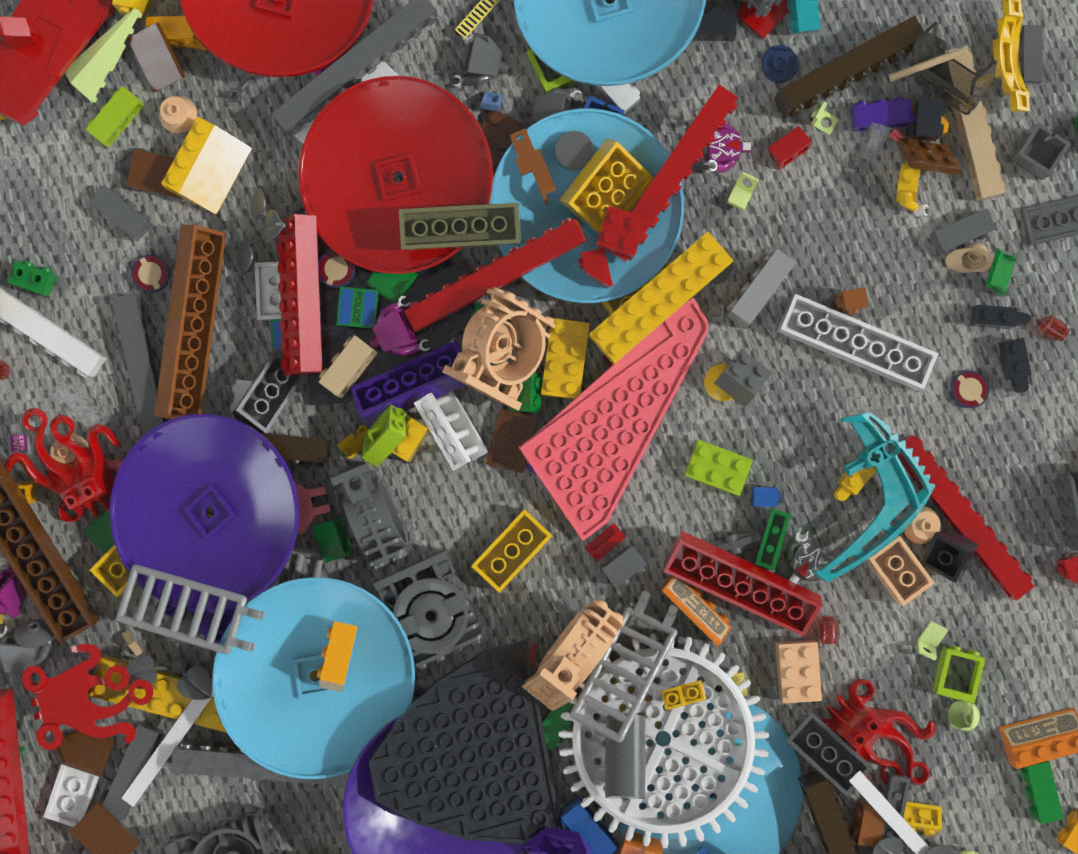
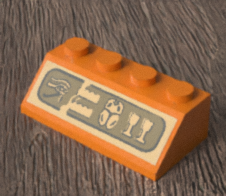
[659,575,732,646]
[999,707,1078,769]

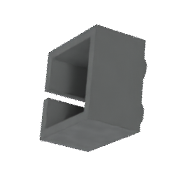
[1010,123,1071,180]
[714,348,772,407]
[600,544,647,588]

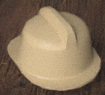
[945,243,993,273]

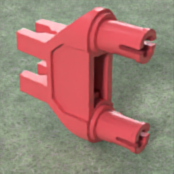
[294,482,331,535]

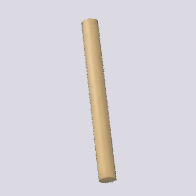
[888,47,966,82]

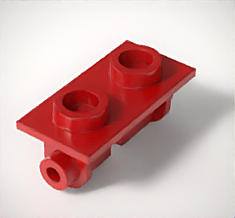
[585,523,626,562]

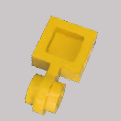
[337,425,370,460]

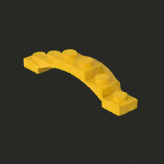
[992,0,1030,113]

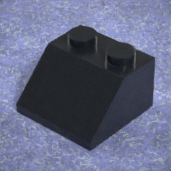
[921,532,979,583]

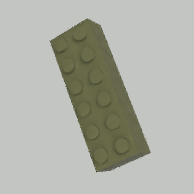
[399,203,522,250]

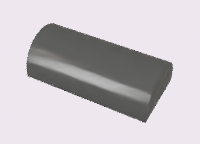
[233,349,305,434]
[786,712,873,797]
[605,714,646,799]

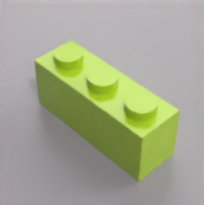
[85,86,145,148]

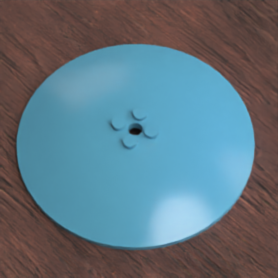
[514,0,706,86]
[490,109,684,303]
[213,577,415,779]
[618,703,803,854]

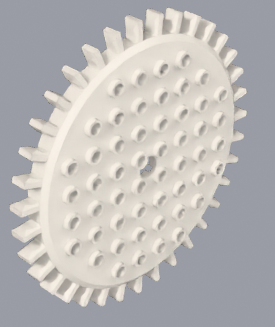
[559,634,769,848]

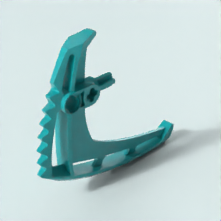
[812,412,935,582]

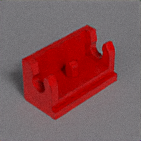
[768,126,812,170]

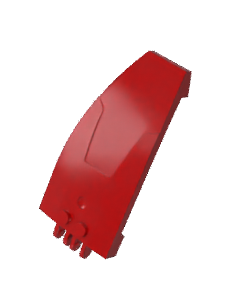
[0,0,117,126]

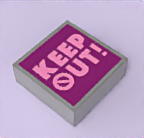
[8,433,31,454]

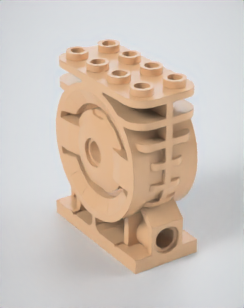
[442,287,556,411]
[522,599,625,711]

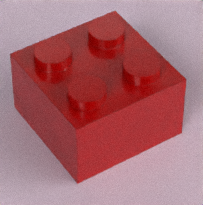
[596,205,647,258]

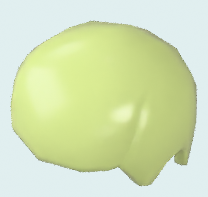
[948,700,980,731]

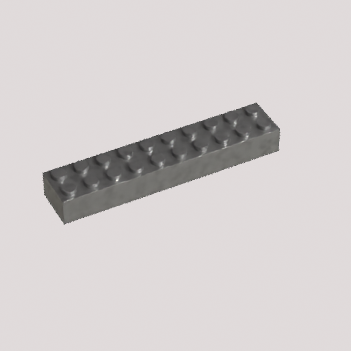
[171,739,350,786]

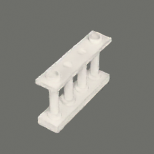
[414,391,489,471]

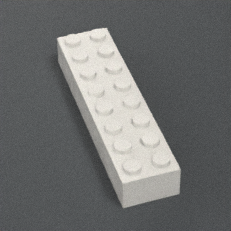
[777,294,938,391]

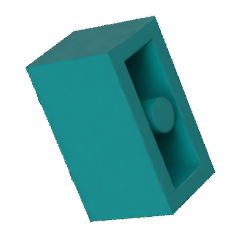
[787,0,821,35]

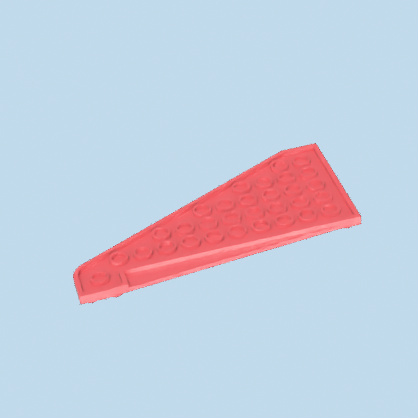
[518,297,708,541]

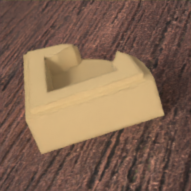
[122,630,143,656]

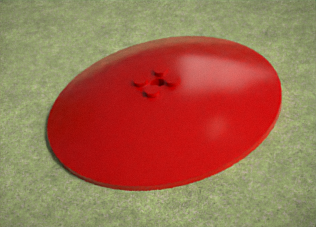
[180,0,373,77]
[299,76,493,274]

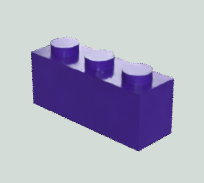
[850,97,914,132]

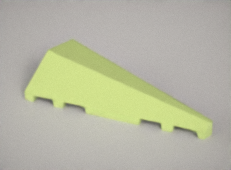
[65,8,142,103]

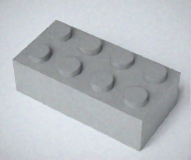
[726,249,796,329]

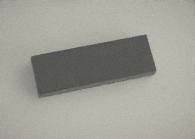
[1022,25,1043,83]

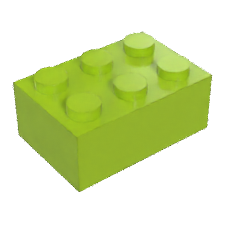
[683,439,753,496]

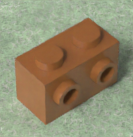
[832,287,869,316]
[850,800,885,847]

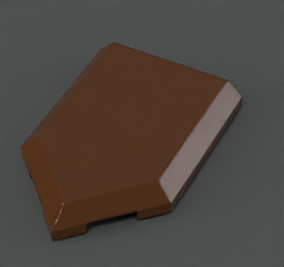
[53,729,116,777]

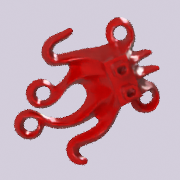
[5,408,120,522]
[22,644,154,750]
[820,679,936,789]

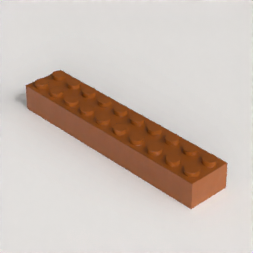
[154,224,226,419]

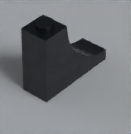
[692,0,737,42]

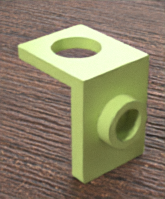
[810,102,839,135]
[727,172,759,211]
[917,621,948,661]

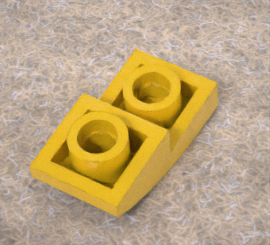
[661,680,706,710]

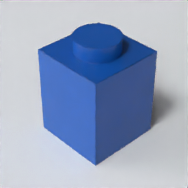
[751,487,781,507]

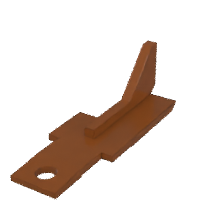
[509,128,556,206]

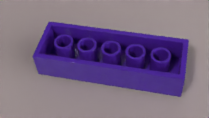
[350,341,465,428]

